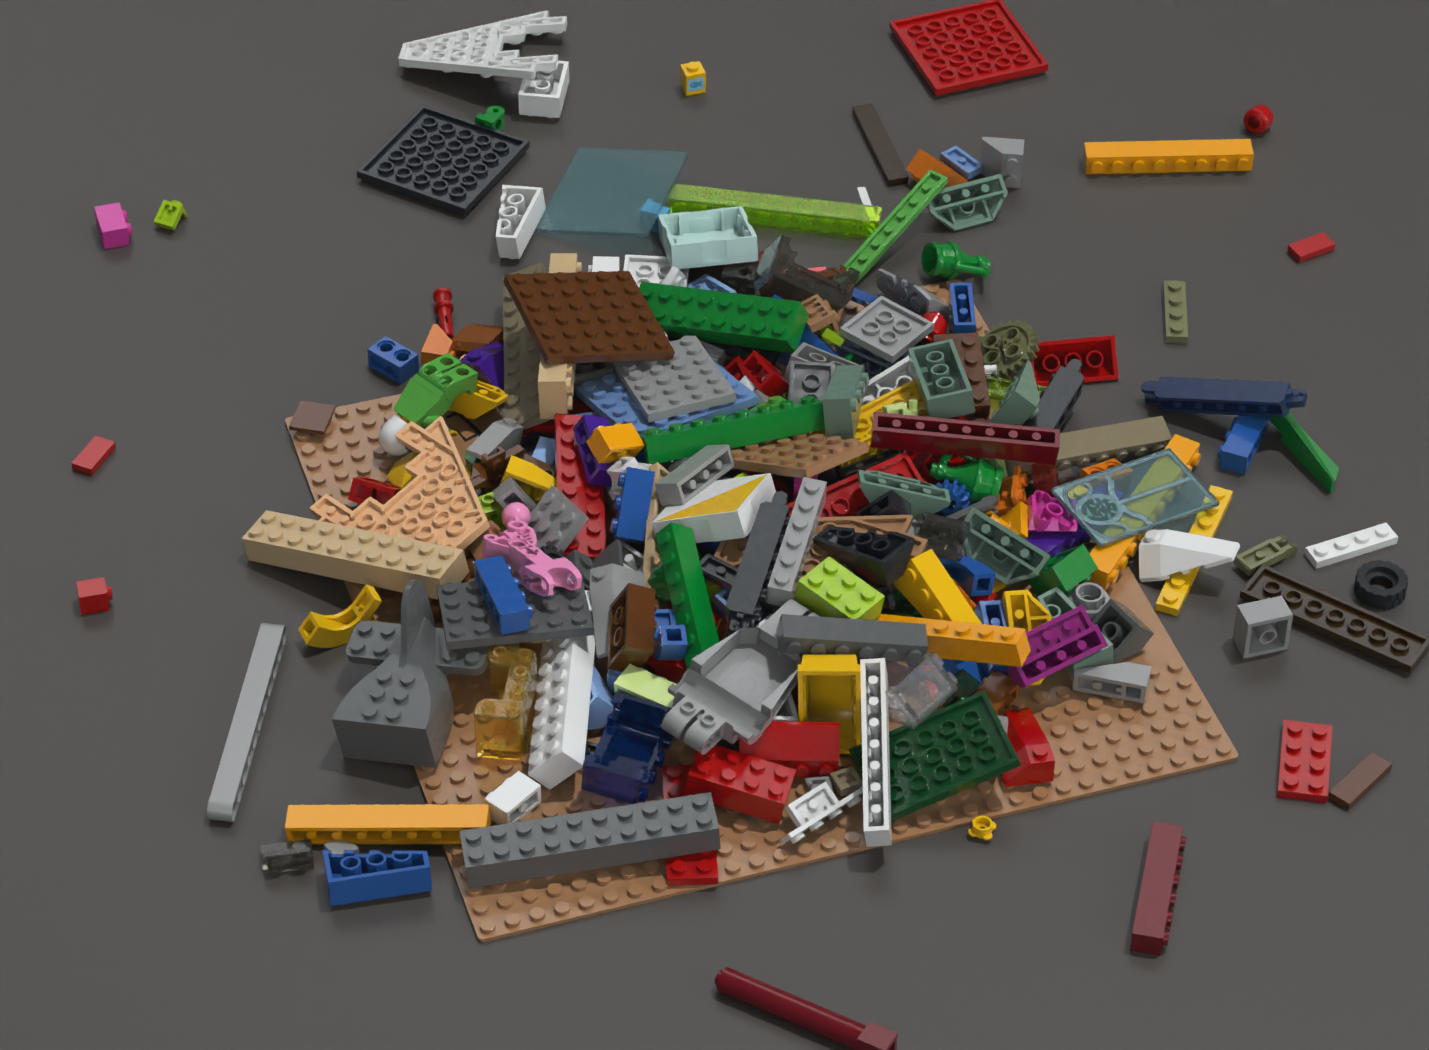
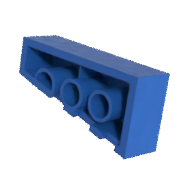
[322,850,433,906]

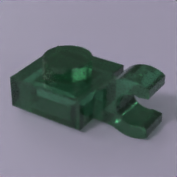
[938,668,980,707]

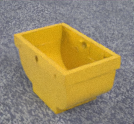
[798,654,861,754]

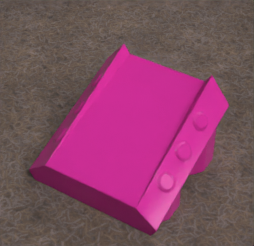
[1025,490,1078,533]

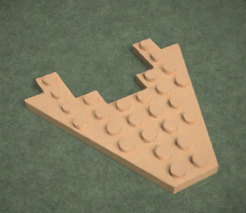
[309,416,490,550]

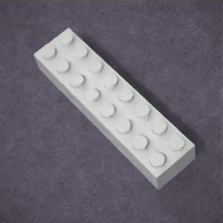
[528,622,595,790]

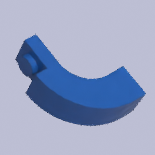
[934,552,996,596]
[653,609,688,660]

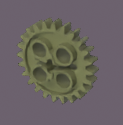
[979,319,1040,382]

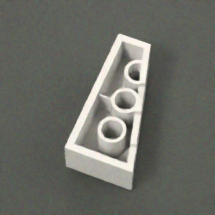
[496,185,546,259]

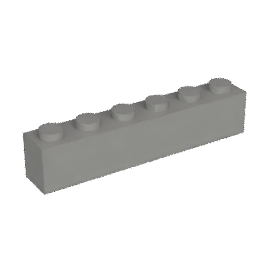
[767,477,827,607]

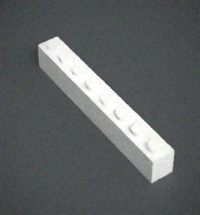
[860,658,892,847]

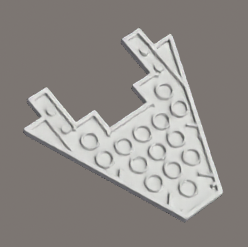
[398,11,568,79]

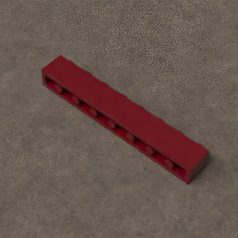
[870,412,1060,465]

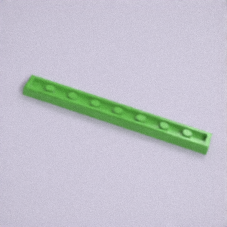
[829,169,948,295]

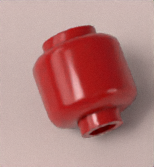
[1243,104,1274,134]
[920,312,948,345]

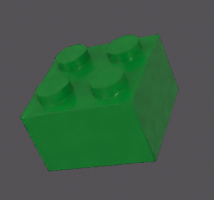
[1028,544,1098,597]

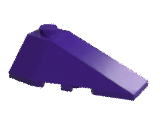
[459,340,504,390]

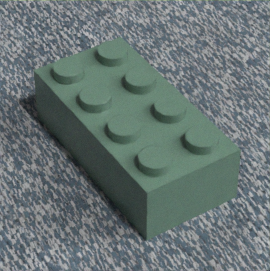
[908,339,975,419]

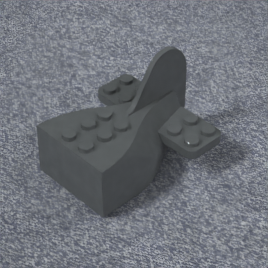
[332,580,494,768]

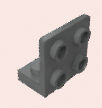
[568,539,624,590]

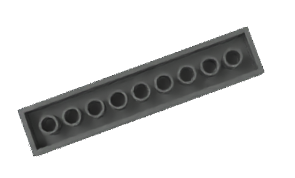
[460,792,721,889]

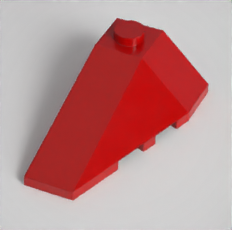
[1001,708,1055,787]

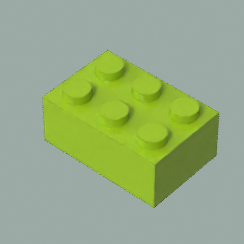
[794,557,885,620]

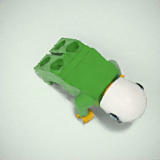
[379,353,478,456]

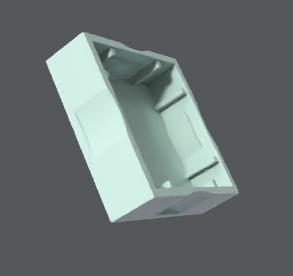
[658,206,758,269]

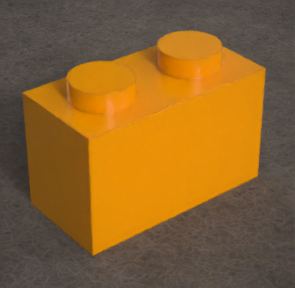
[586,423,645,464]

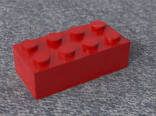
[683,745,796,824]

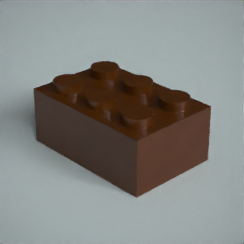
[607,583,658,672]

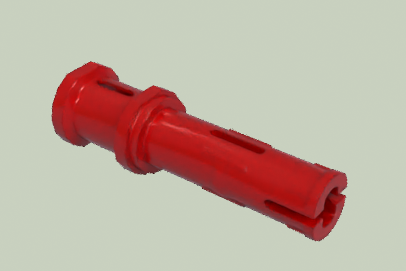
[433,288,454,339]

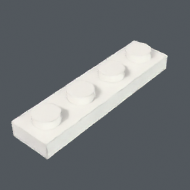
[1304,523,1398,569]

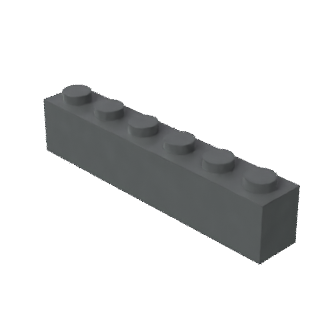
[776,614,929,662]

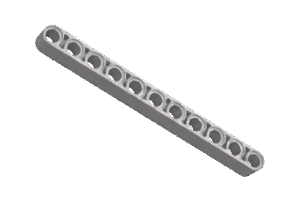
[207,623,287,822]

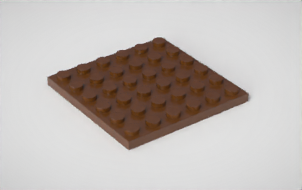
[503,270,675,364]

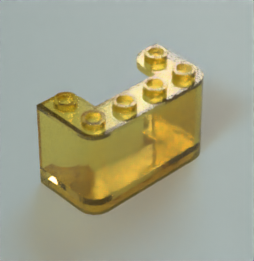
[474,646,538,760]

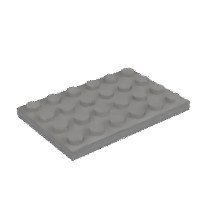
[611,336,737,422]

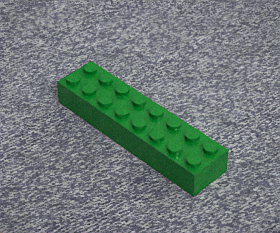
[639,282,809,353]

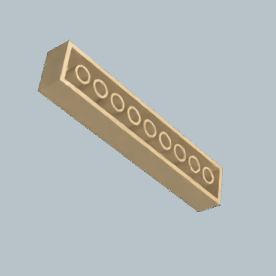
[538,253,582,419]
[241,510,469,600]

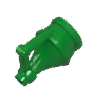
[921,241,991,281]
[929,454,1003,504]

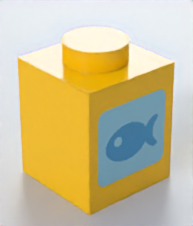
[680,61,706,96]

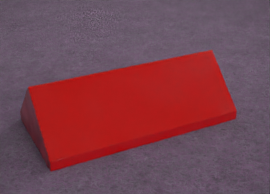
[1030,335,1119,387]

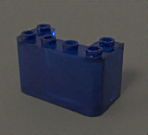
[581,692,673,804]

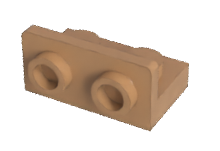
[801,294,840,333]

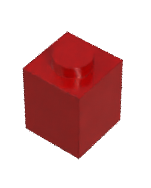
[76,577,113,615]

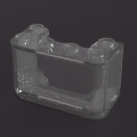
[885,653,958,729]

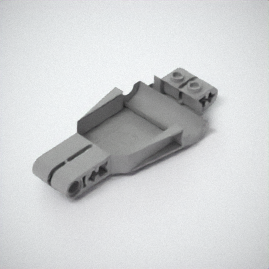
[661,599,820,755]

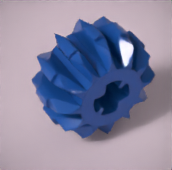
[936,479,970,517]

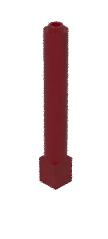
[714,967,898,1050]

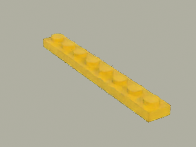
[1155,485,1233,617]

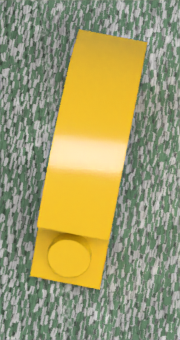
[298,584,382,648]

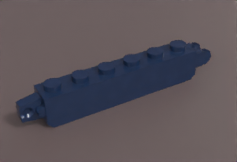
[1141,377,1308,418]

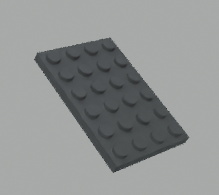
[437,571,594,650]

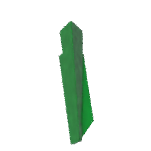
[1270,411,1339,493]

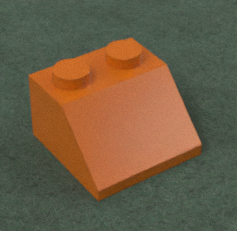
[906,149,968,188]

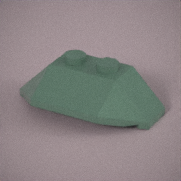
[927,174,1008,231]
[857,470,951,520]
[960,507,1051,586]

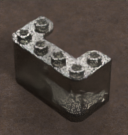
[753,234,860,313]

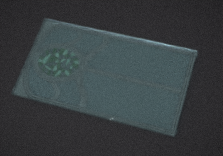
[1050,448,1220,547]

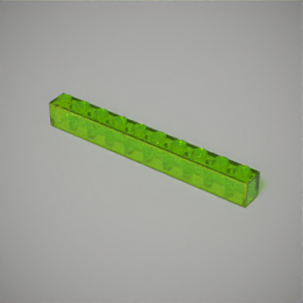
[668,183,882,238]

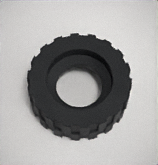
[1354,560,1408,610]

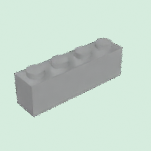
[655,444,735,506]

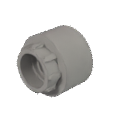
[1069,582,1110,621]

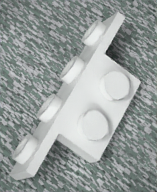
[780,781,863,845]

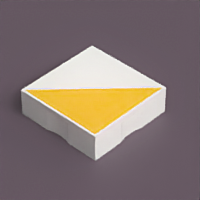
[652,473,776,543]

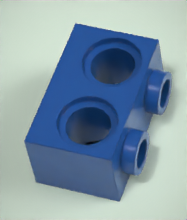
[367,336,419,384]

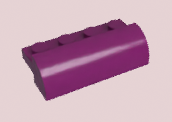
[1007,605,1108,688]

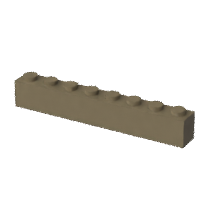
[1005,416,1172,477]

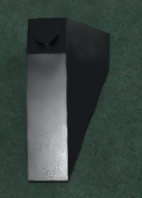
[813,526,915,587]

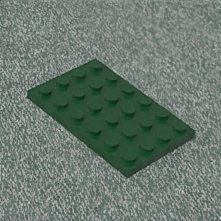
[848,690,1021,822]

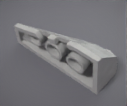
[877,269,950,325]
[590,563,645,658]

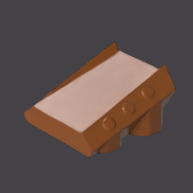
[451,324,504,356]

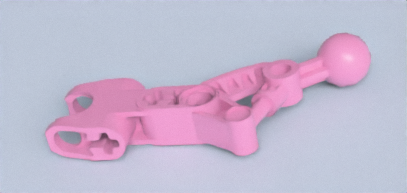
[482,502,582,597]

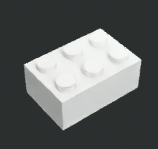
[518,61,569,118]

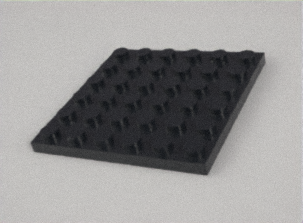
[357,104,530,215]

